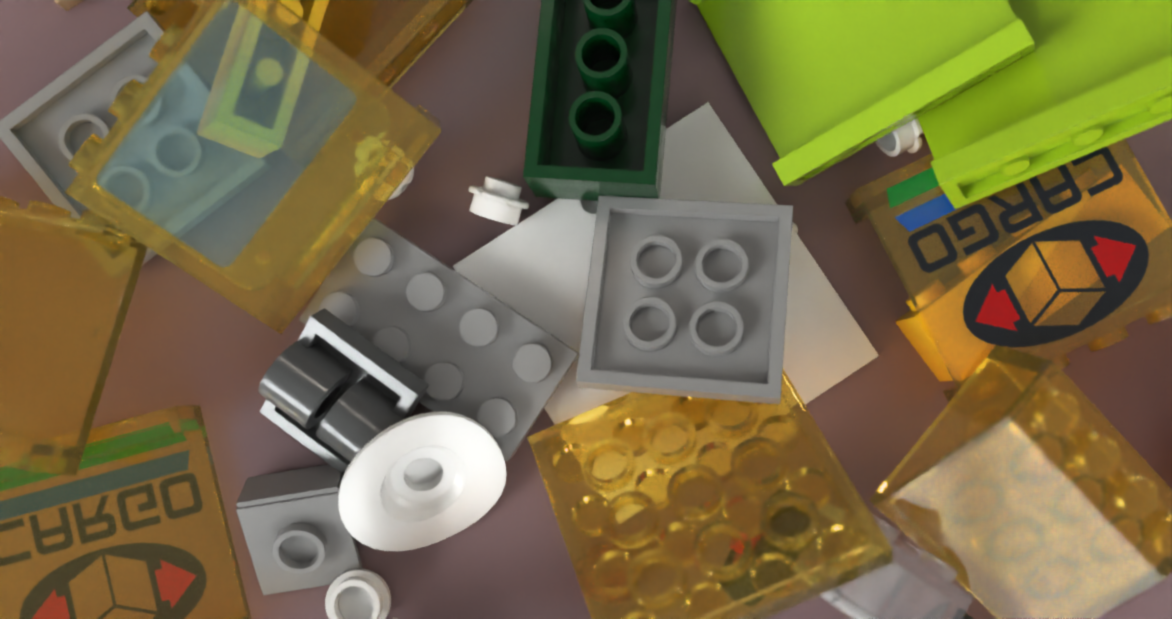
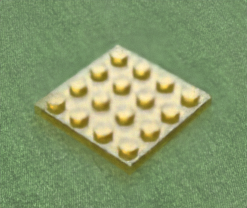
[527,369,893,619]

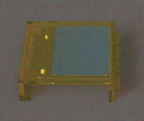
[65,0,442,334]

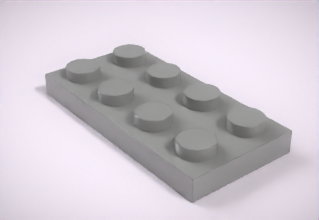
[299,214,579,462]

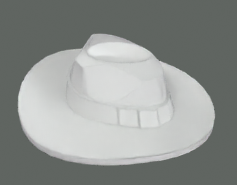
[338,412,507,551]

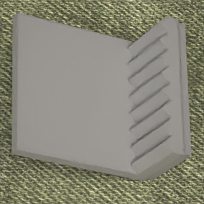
[236,464,363,595]

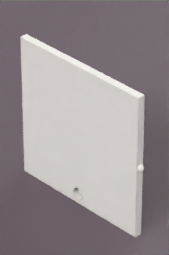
[453,102,879,527]

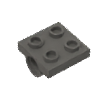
[258,308,429,475]

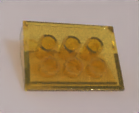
[869,345,1172,619]

